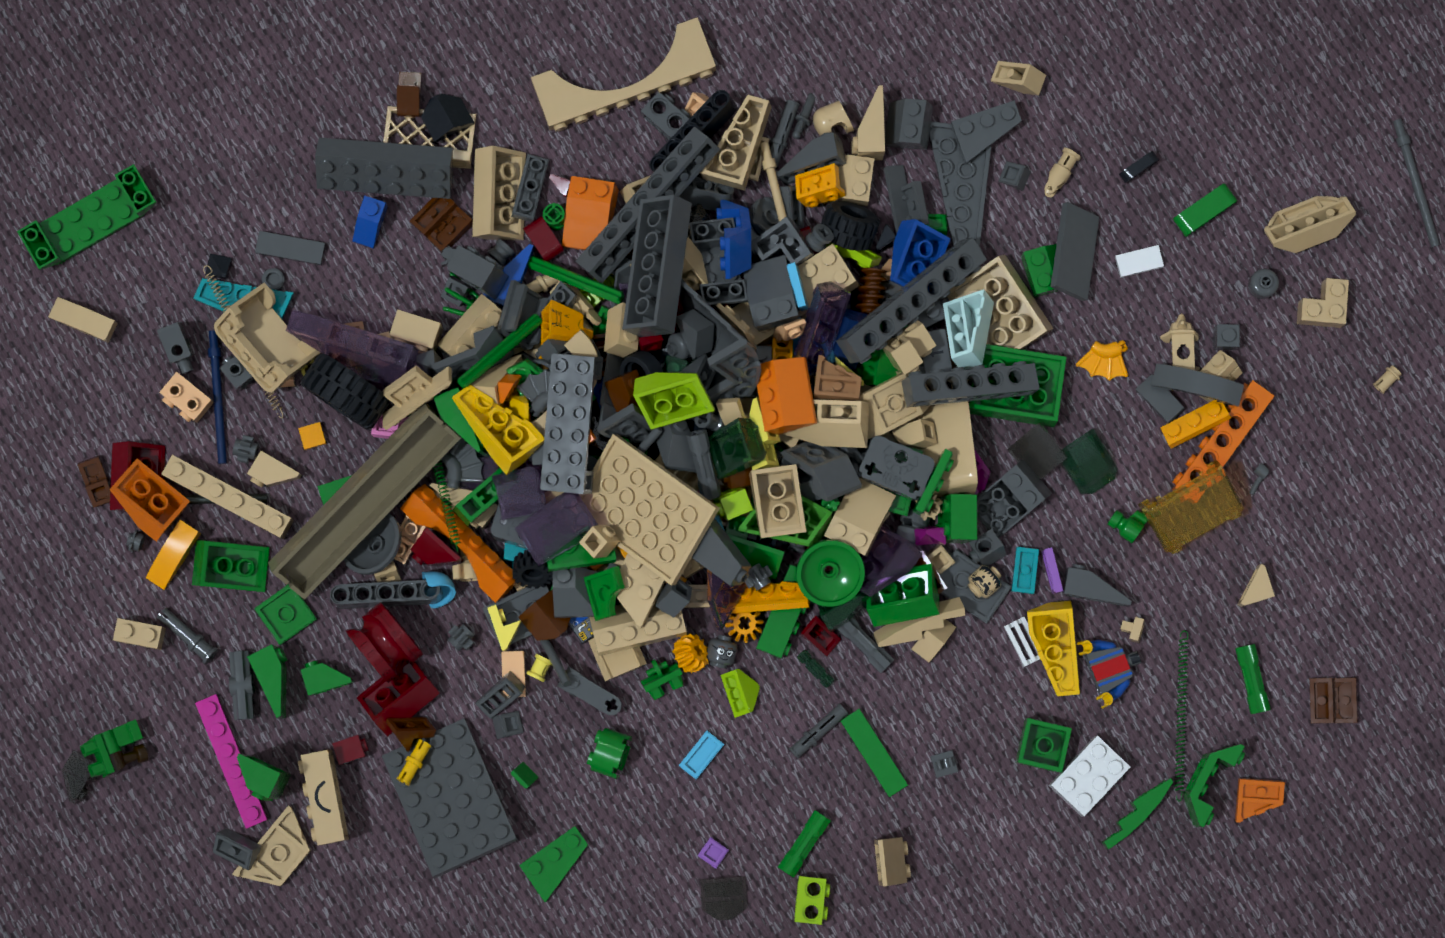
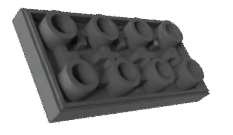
[1051,202,1099,301]

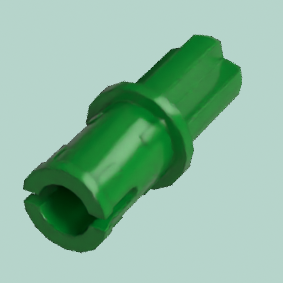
[819,498,840,513]

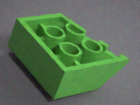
[738,495,832,547]

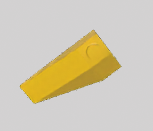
[452,385,544,475]
[1027,601,1080,696]

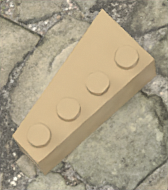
[700,95,772,191]

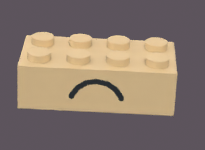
[298,750,349,845]

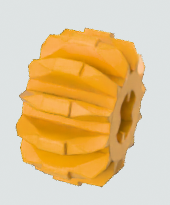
[725,611,764,643]
[672,634,709,673]

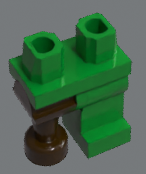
[80,719,149,778]

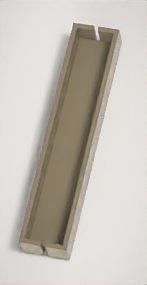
[268,402,461,600]

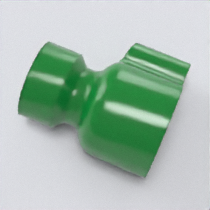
[1107,510,1149,544]

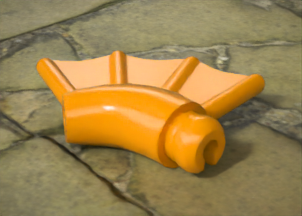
[1076,340,1128,381]

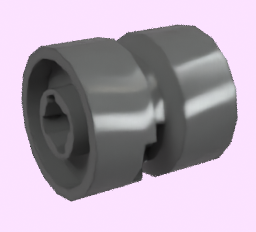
[895,508,930,546]

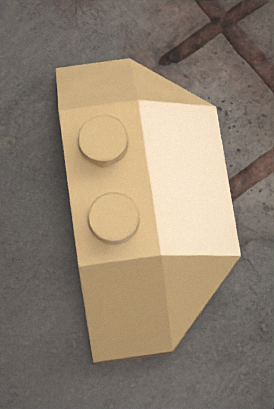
[1264,196,1356,253]

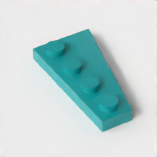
[193,278,294,320]

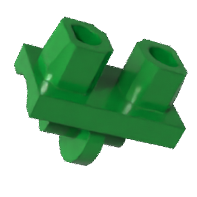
[641,659,683,700]

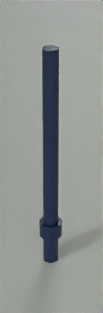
[208,330,227,464]

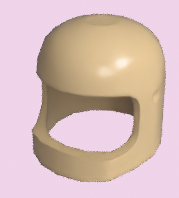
[813,101,854,136]

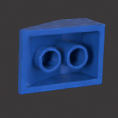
[890,219,951,293]

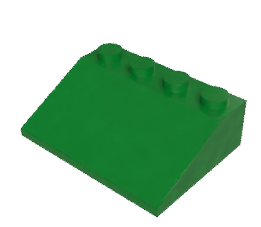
[968,344,1066,427]

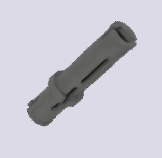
[770,100,800,166]
[789,704,848,759]

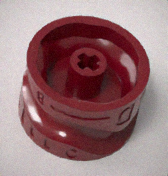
[345,602,423,683]

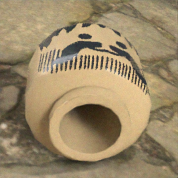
[967,565,1001,598]

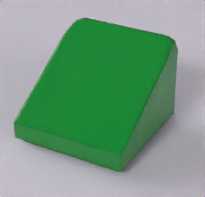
[927,214,947,236]
[511,762,538,789]

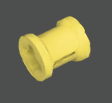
[526,654,552,682]

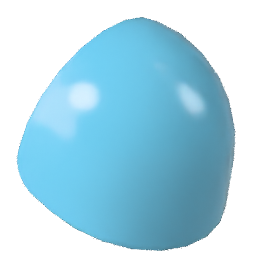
[422,571,456,608]

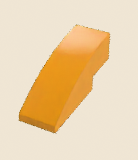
[146,520,201,590]

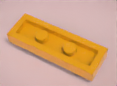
[1160,400,1231,449]

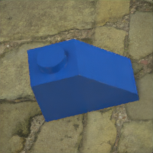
[352,196,388,249]

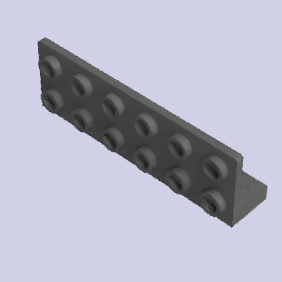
[540,353,603,494]

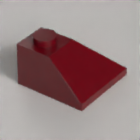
[410,527,463,566]

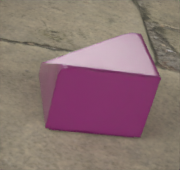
[914,526,946,546]

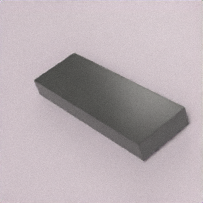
[255,231,326,266]

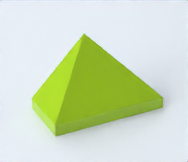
[720,669,760,718]

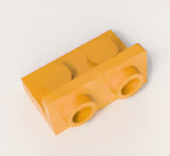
[795,163,846,207]

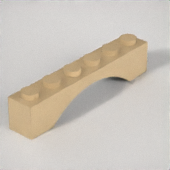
[161,455,294,540]

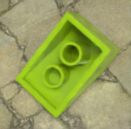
[633,372,715,429]

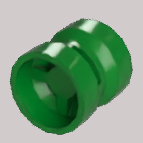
[543,203,565,231]

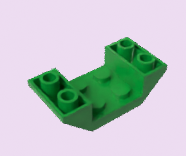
[1183,744,1245,827]

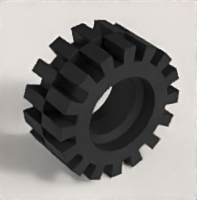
[512,549,553,589]

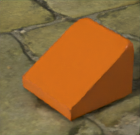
[498,374,522,403]

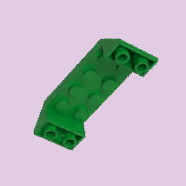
[17,164,157,270]

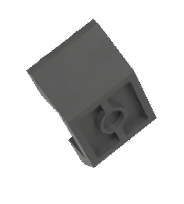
[689,218,748,306]
[413,325,514,391]
[777,441,862,501]

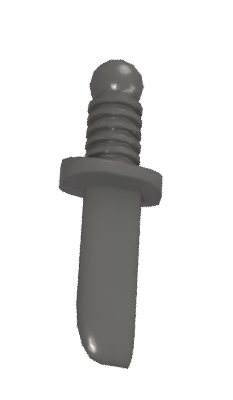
[792,93,815,139]

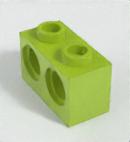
[712,487,753,520]
[794,876,830,925]

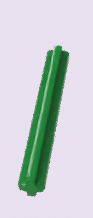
[527,256,624,304]
[457,314,542,389]

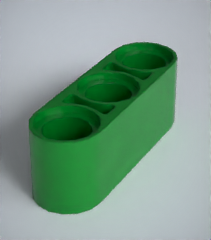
[1173,183,1238,237]

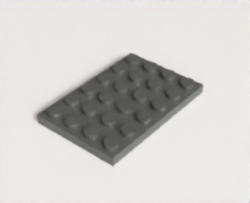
[382,718,517,879]

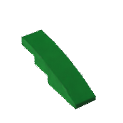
[1101,778,1173,849]

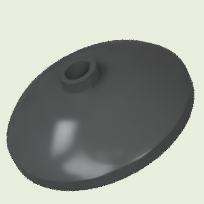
[344,513,402,575]

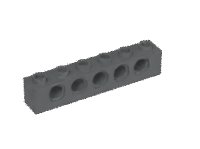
[901,361,1040,408]

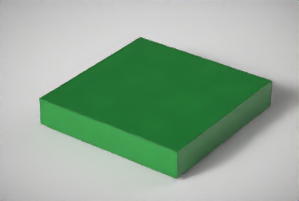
[254,584,317,646]

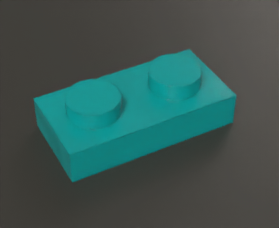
[1011,547,1039,594]

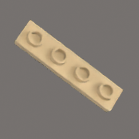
[383,366,452,430]

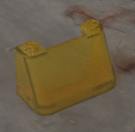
[1138,460,1244,554]

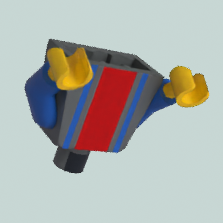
[1077,640,1141,709]

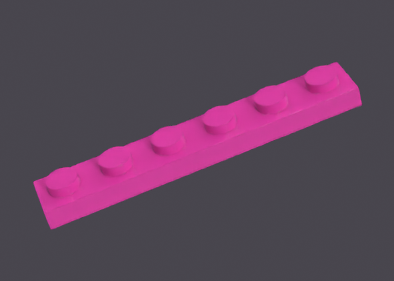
[195,694,268,829]

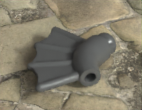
[516,369,550,417]
[442,436,484,489]

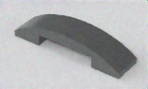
[1151,364,1244,407]

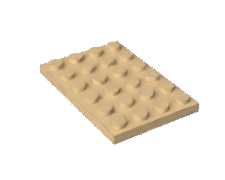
[570,434,720,585]

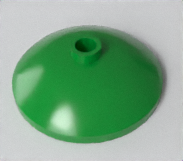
[796,540,865,607]

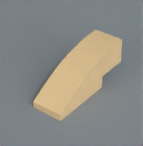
[48,297,117,343]

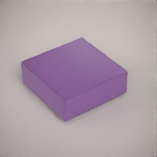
[697,837,729,868]

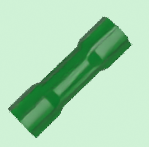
[1235,644,1270,714]
[778,810,831,878]

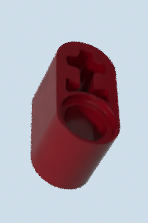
[523,216,564,262]

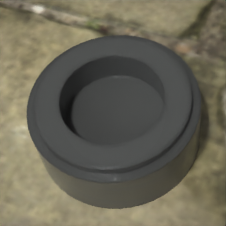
[262,268,285,291]

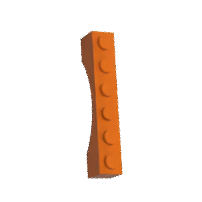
[400,484,516,603]

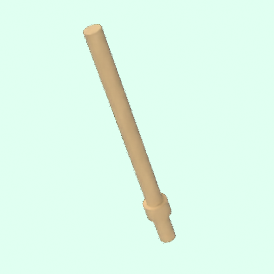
[760,142,791,264]

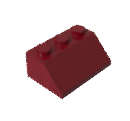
[110,441,165,512]
[356,660,440,737]

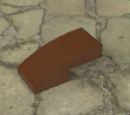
[77,455,111,508]

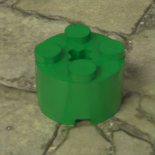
[587,728,632,779]

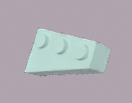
[943,289,994,370]

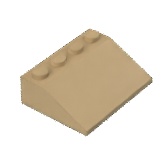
[947,255,1054,350]

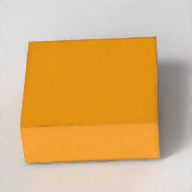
[298,422,327,450]

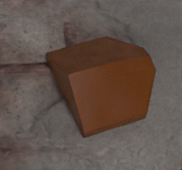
[518,589,570,641]

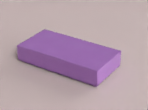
[1041,547,1063,594]

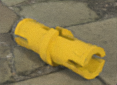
[396,739,432,786]

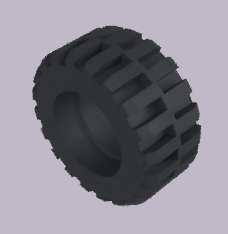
[301,353,390,430]

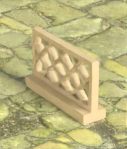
[383,106,476,169]

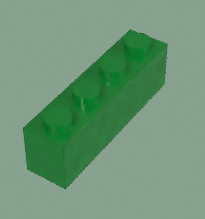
[756,565,806,659]

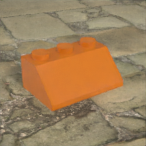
[757,357,817,435]

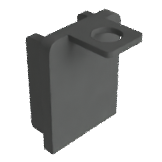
[497,280,550,350]

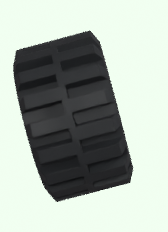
[821,201,880,251]

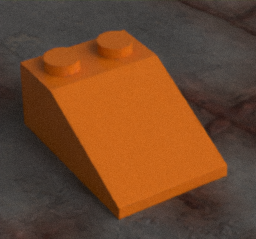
[562,176,619,250]
[110,459,190,542]

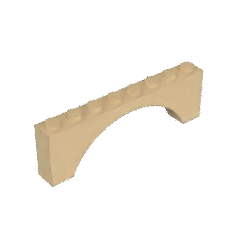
[531,17,716,132]

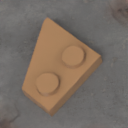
[814,355,862,401]

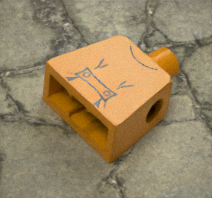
[541,300,593,351]

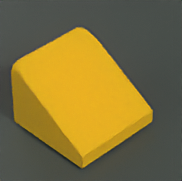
[509,396,529,421]

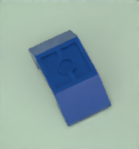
[716,200,751,279]

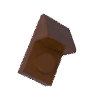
[397,72,422,117]
[386,717,436,752]

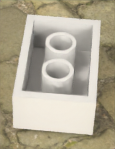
[1048,735,1130,817]

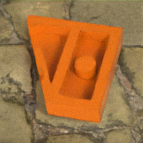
[1235,778,1285,823]

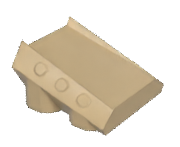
[588,638,647,681]

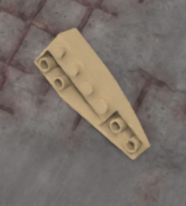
[741,398,869,448]

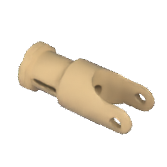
[1044,147,1081,198]

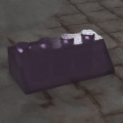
[793,281,851,377]

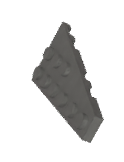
[929,121,991,247]

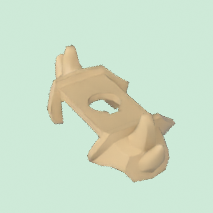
[1160,313,1200,371]

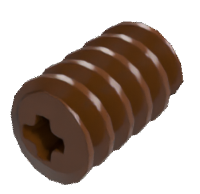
[855,268,888,315]

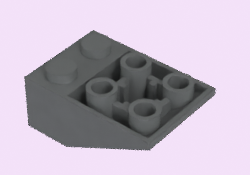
[977,459,1052,538]

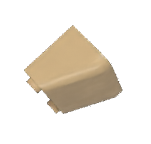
[214,282,323,393]
[916,402,978,498]

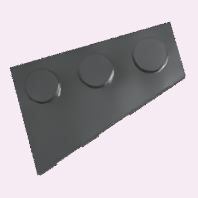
[951,100,1022,164]

